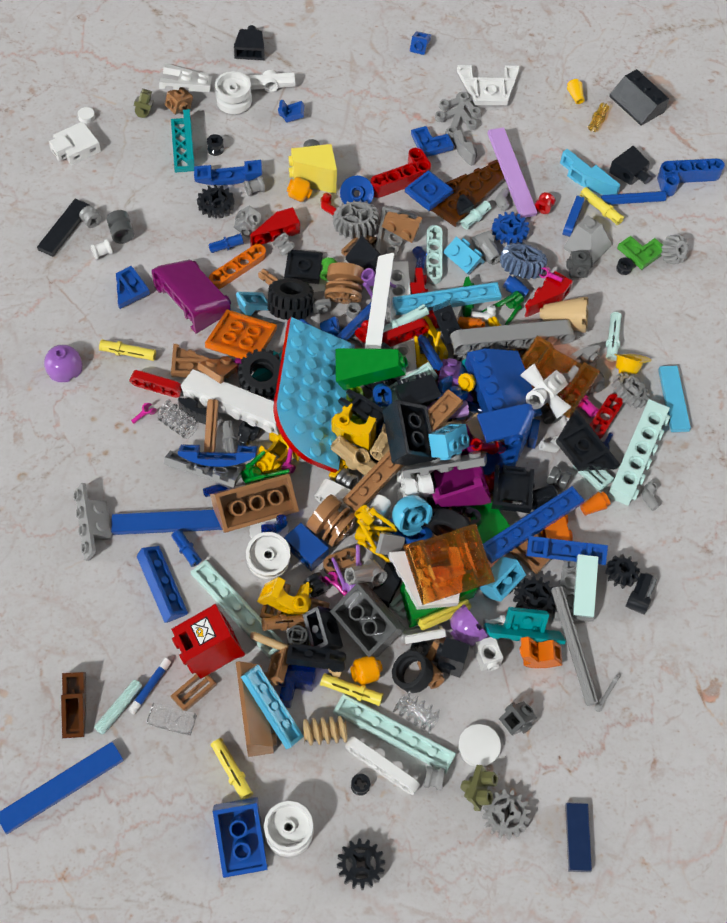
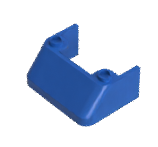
[477,404,535,475]

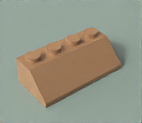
[210,474,299,533]
[236,661,277,757]

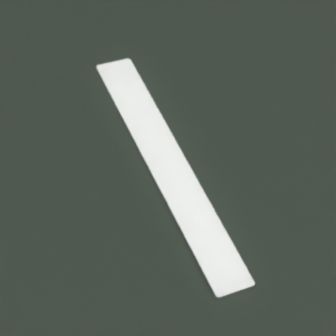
[365,253,394,349]

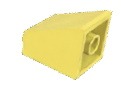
[288,144,337,193]

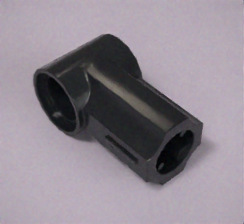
[625,573,657,615]

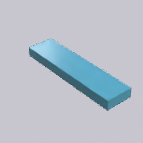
[658,366,691,432]
[241,664,304,749]

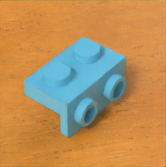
[443,236,485,275]

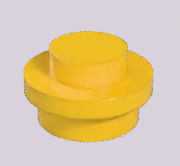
[458,373,476,392]

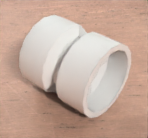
[401,473,434,498]

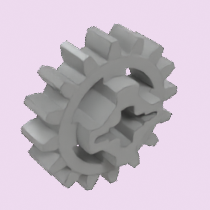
[612,372,650,409]
[482,789,531,840]

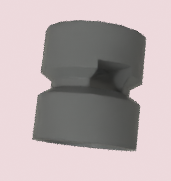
[106,210,134,243]

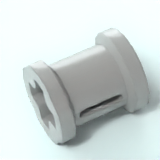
[244,177,265,196]

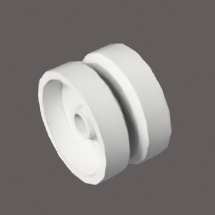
[215,71,252,114]
[246,532,290,580]
[264,801,313,858]

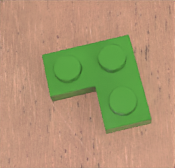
[617,236,663,270]

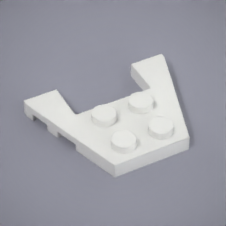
[159,63,212,92]
[457,65,519,105]
[388,546,466,610]

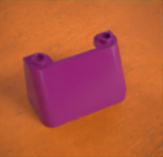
[152,259,231,334]
[432,424,492,507]

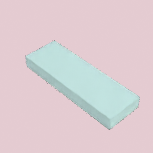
[573,554,598,618]

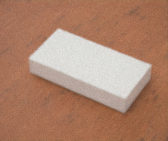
[401,624,446,644]

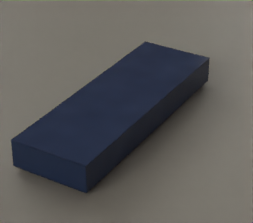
[565,803,592,872]

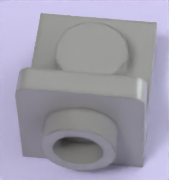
[312,291,331,314]

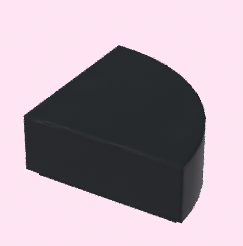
[456,194,474,216]

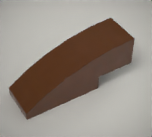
[61,672,86,739]

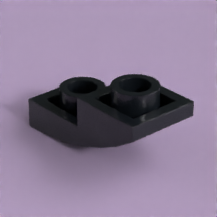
[178,397,207,425]

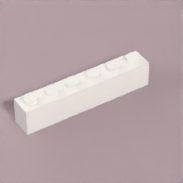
[181,369,280,435]

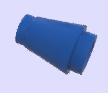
[503,275,530,298]

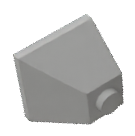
[564,215,612,264]

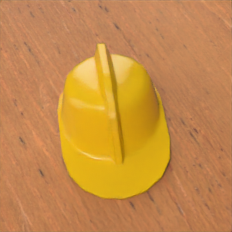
[614,354,652,376]

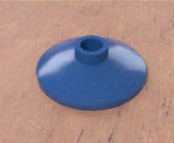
[340,175,374,204]

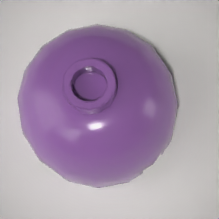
[44,345,83,382]
[450,604,489,646]

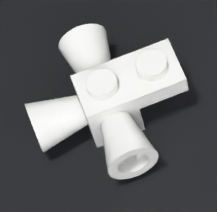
[520,363,571,419]

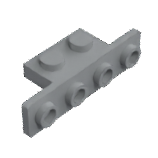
[73,483,112,561]

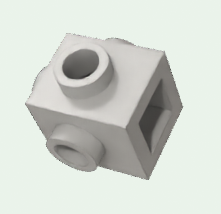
[234,205,262,237]

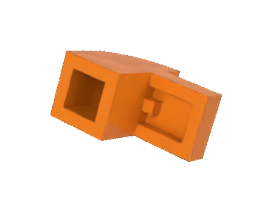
[519,637,563,668]

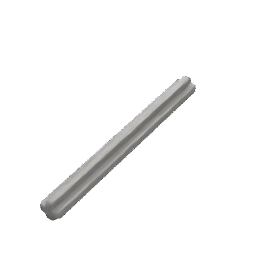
[551,586,598,706]

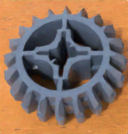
[500,243,548,280]

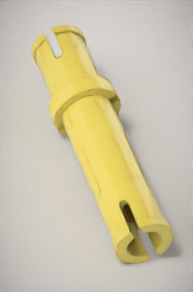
[580,187,624,225]
[99,339,156,361]
[320,673,384,706]
[210,738,254,800]

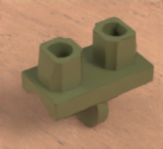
[134,89,154,118]
[460,765,498,811]

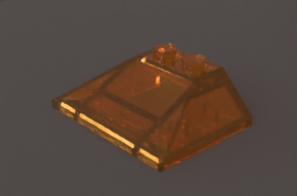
[521,335,600,419]
[403,524,495,605]

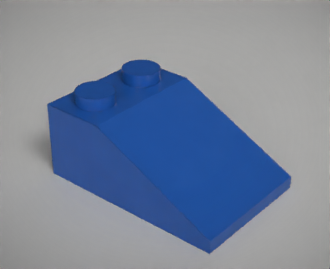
[212,797,268,878]

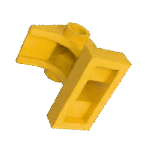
[331,404,376,453]
[254,432,301,474]
[257,577,312,615]

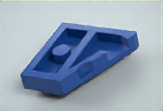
[116,266,150,309]

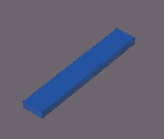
[479,486,585,564]
[111,510,222,535]
[0,742,124,835]

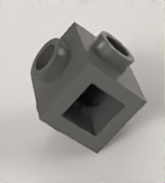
[566,250,593,278]
[499,701,537,735]

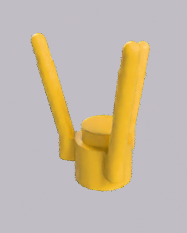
[414,331,441,368]
[354,505,396,551]
[355,525,397,563]

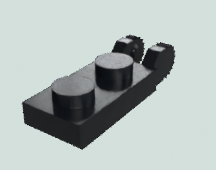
[338,389,384,429]
[286,643,347,672]

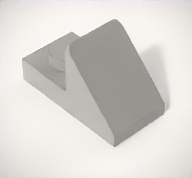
[375,531,405,555]

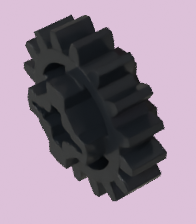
[197,184,235,219]
[513,576,556,614]
[337,838,385,890]

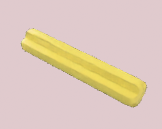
[418,599,471,630]

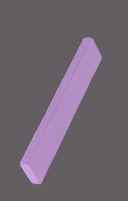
[487,127,537,218]

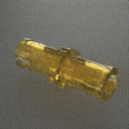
[588,103,609,132]

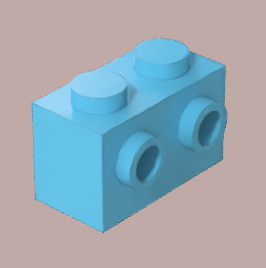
[428,424,469,460]
[478,556,526,602]

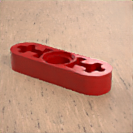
[382,318,430,347]
[129,370,182,398]
[590,394,623,439]

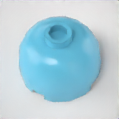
[392,495,432,536]

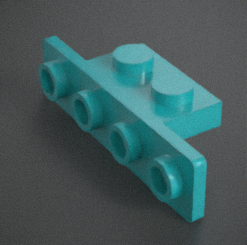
[484,607,566,645]

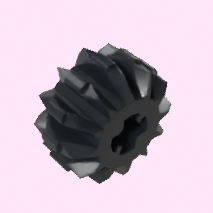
[605,554,640,589]

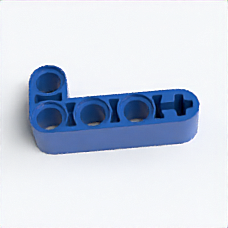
[657,158,725,197]

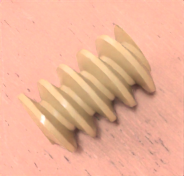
[303,716,347,746]

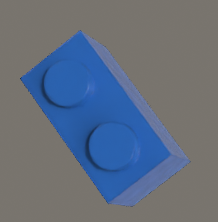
[284,523,329,572]

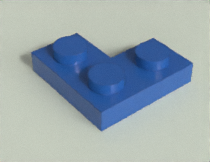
[411,126,454,157]

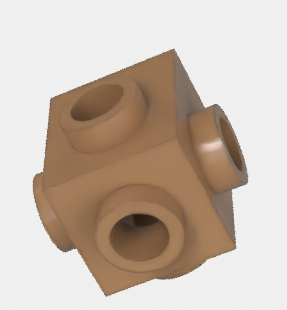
[165,87,193,115]

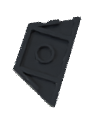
[556,409,620,471]

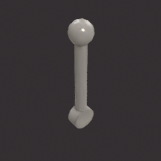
[595,675,620,712]

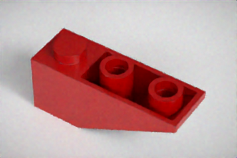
[250,207,300,246]
[525,271,573,317]

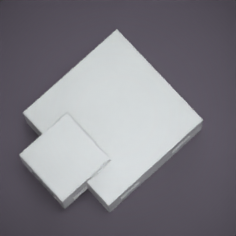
[49,121,101,165]

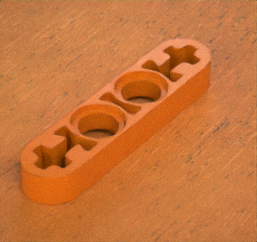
[209,244,266,289]

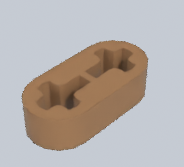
[323,548,356,574]

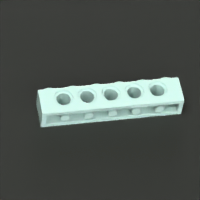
[607,399,670,506]

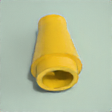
[567,79,585,104]

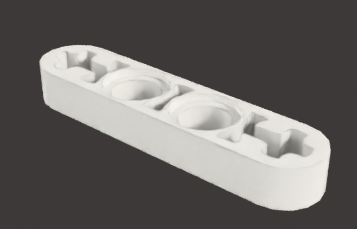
[345,737,420,795]

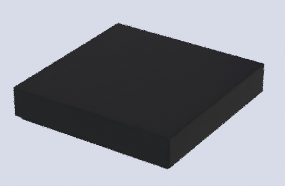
[284,250,323,284]

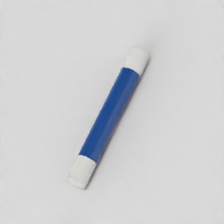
[128,658,172,714]

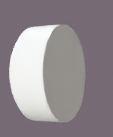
[78,107,95,124]

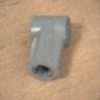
[472,231,501,265]
[344,560,387,586]

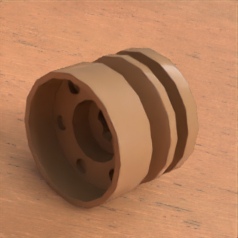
[324,262,364,304]
[306,494,357,547]

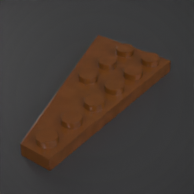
[431,159,505,227]

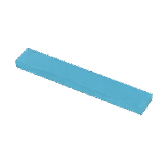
[392,282,502,315]

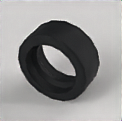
[429,509,469,544]
[392,651,434,693]

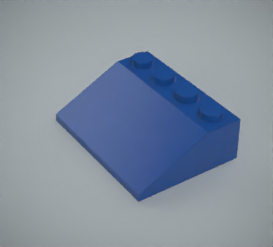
[465,348,542,417]

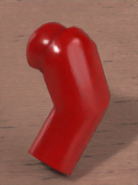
[320,193,337,216]

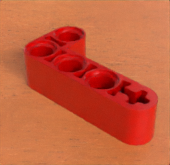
[370,147,431,198]

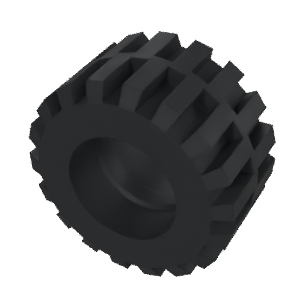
[267,278,314,320]
[238,349,281,399]

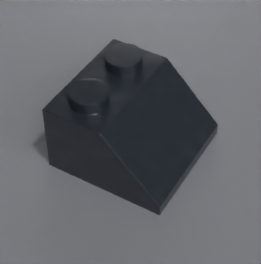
[394,372,442,404]

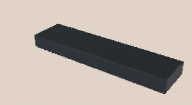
[37,198,90,257]

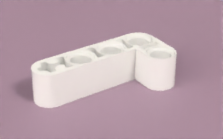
[314,479,391,526]

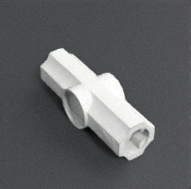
[247,70,295,92]

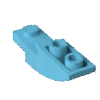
[560,149,620,195]

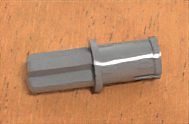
[221,421,237,453]

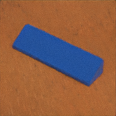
[137,546,188,623]

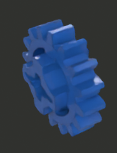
[491,212,530,245]

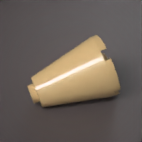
[540,297,589,333]

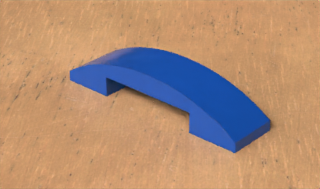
[194,160,262,186]
[178,444,258,467]
[526,536,608,565]

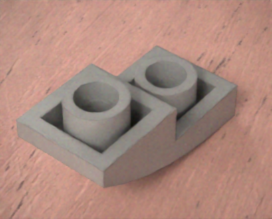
[453,130,477,166]
[563,345,601,373]

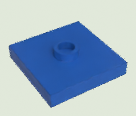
[405,170,453,211]

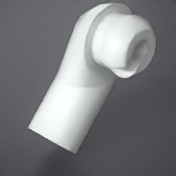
[471,305,496,322]
[539,434,560,453]

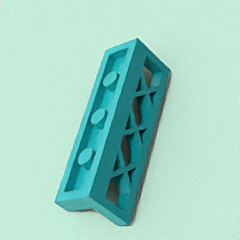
[171,109,195,173]

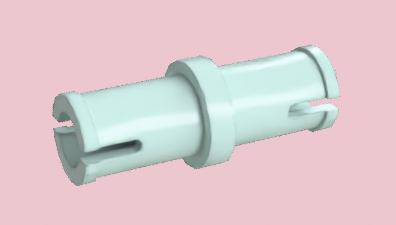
[460,201,492,230]

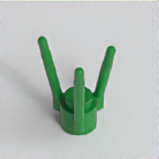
[481,291,524,325]
[241,451,290,484]

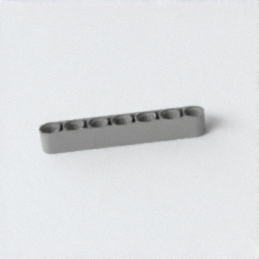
[450,320,575,355]

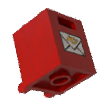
[171,604,245,679]

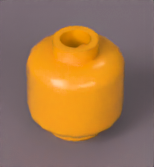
[286,177,312,202]
[350,656,383,685]

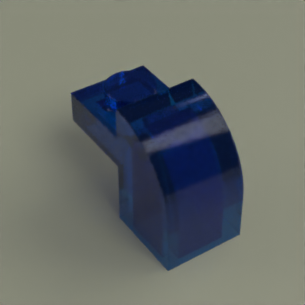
[279,665,316,708]

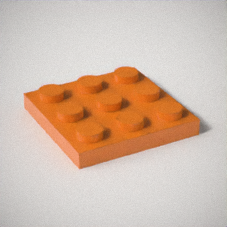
[205,310,277,359]

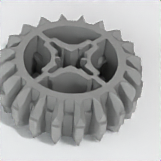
[333,200,380,239]

